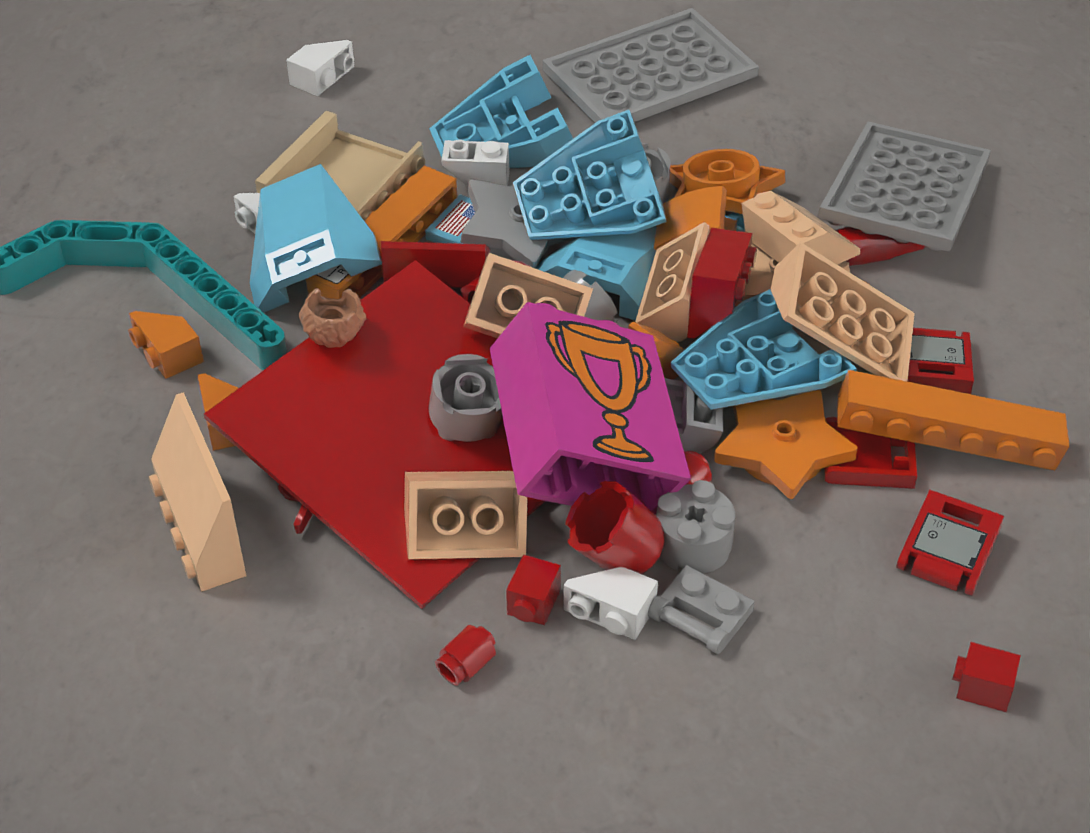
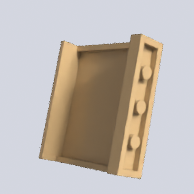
[255,111,425,221]

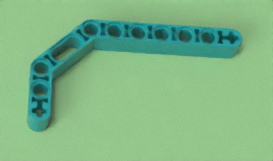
[0,220,287,370]

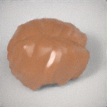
[299,288,366,348]

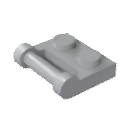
[648,565,755,654]

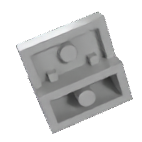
[665,378,723,453]

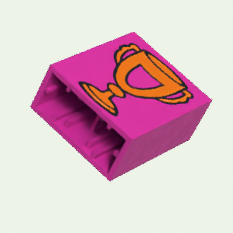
[490,302,691,514]

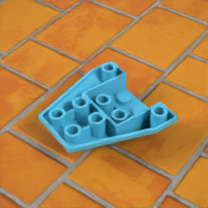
[513,110,667,240]
[249,164,382,313]
[536,225,657,321]
[671,289,857,410]

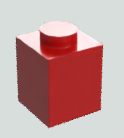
[506,554,561,626]
[952,642,1021,712]

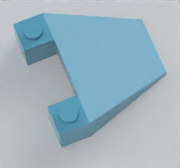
[429,55,573,168]

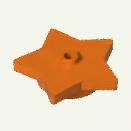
[670,149,785,214]
[714,390,858,499]

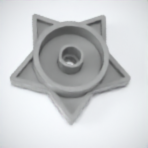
[460,179,575,269]

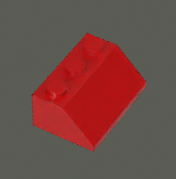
[687,227,757,339]
[381,241,491,295]

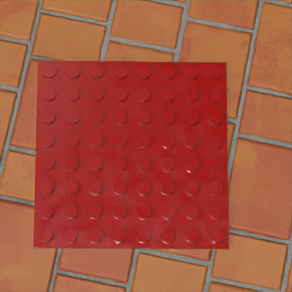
[204,260,545,609]

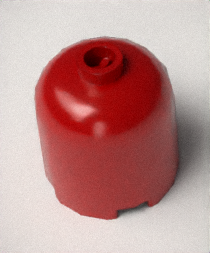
[565,481,664,574]

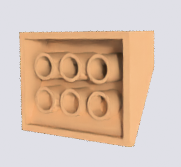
[771,242,915,381]
[149,392,246,592]

